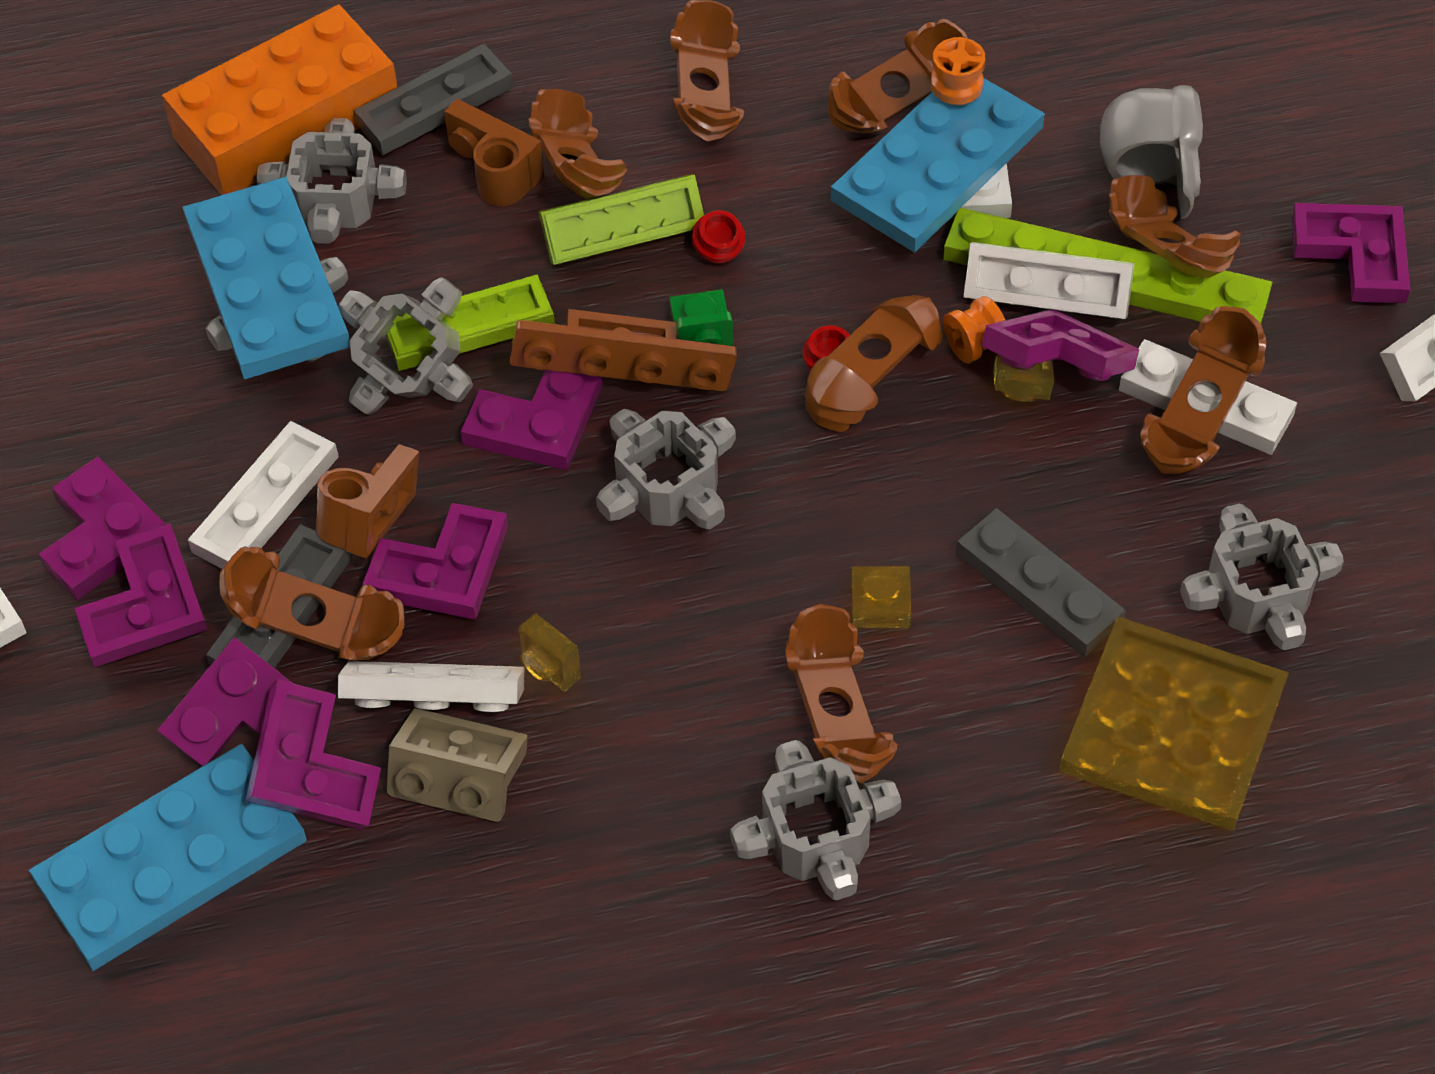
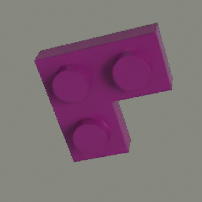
[1291,203,1410,303]
[982,309,1140,381]
[461,370,603,470]
[38,456,165,601]
[362,503,508,620]
[74,523,207,668]
[157,637,292,767]
[246,679,381,830]

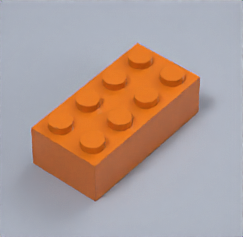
[162,4,397,195]

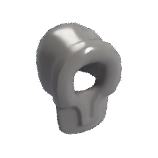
[1100,85,1203,219]

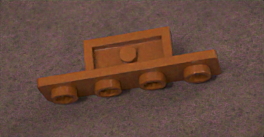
[509,309,737,391]

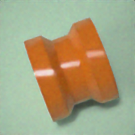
[931,37,985,105]
[942,296,1006,364]

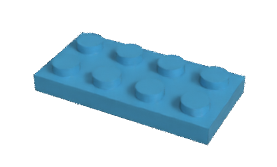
[831,78,1045,253]
[183,177,350,379]
[29,744,307,971]

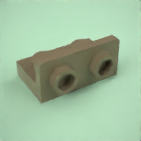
[387,708,528,822]

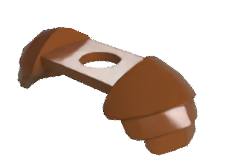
[670,0,745,142]
[828,19,968,134]
[528,89,627,200]
[1108,175,1241,278]
[804,295,943,432]
[1140,306,1267,474]
[219,546,404,660]
[785,604,897,783]

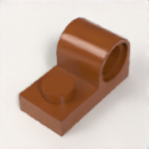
[444,98,545,207]
[315,444,419,558]

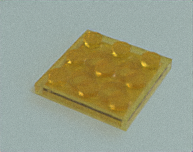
[1059,616,1289,831]

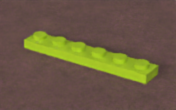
[943,208,1273,324]

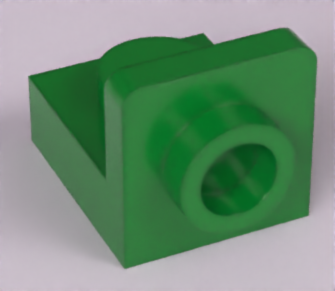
[670,289,733,346]

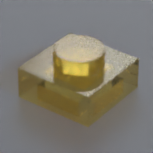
[993,354,1054,402]
[851,566,911,628]
[519,613,581,692]

